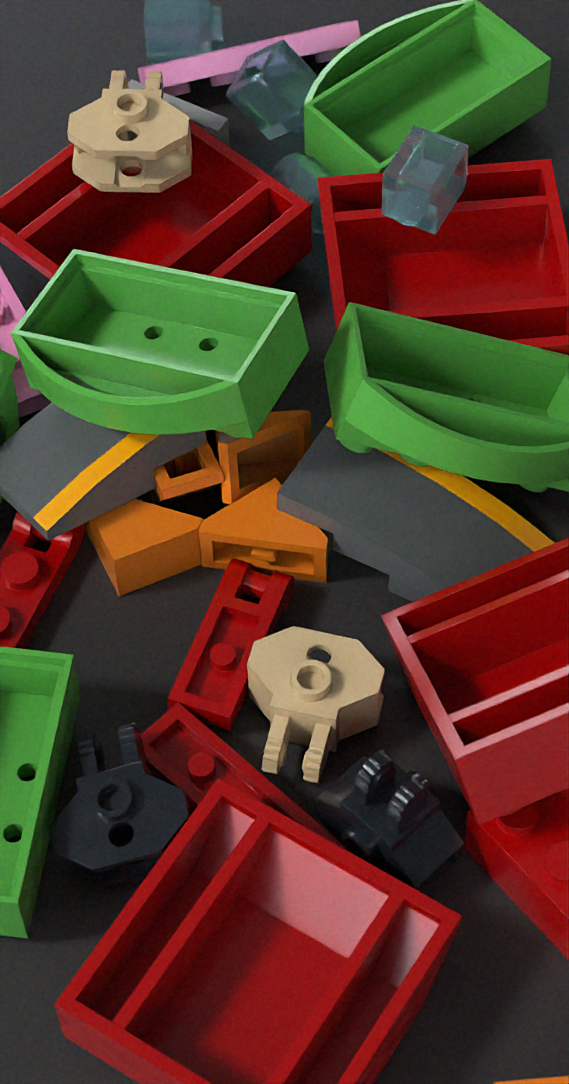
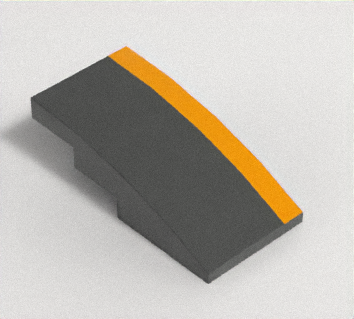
[0,402,206,541]
[277,417,555,602]

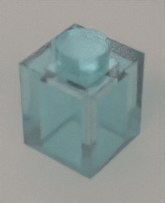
[144,0,223,64]
[225,39,318,140]
[382,125,469,235]

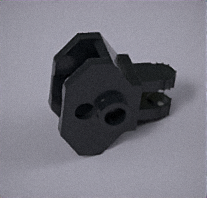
[50,723,197,889]
[315,750,464,893]

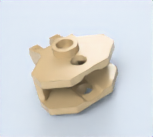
[67,70,193,193]
[247,626,385,784]

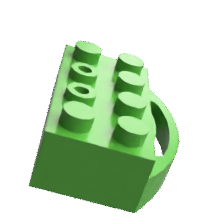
[304,0,551,176]
[11,249,309,439]
[323,302,569,493]
[0,646,81,939]

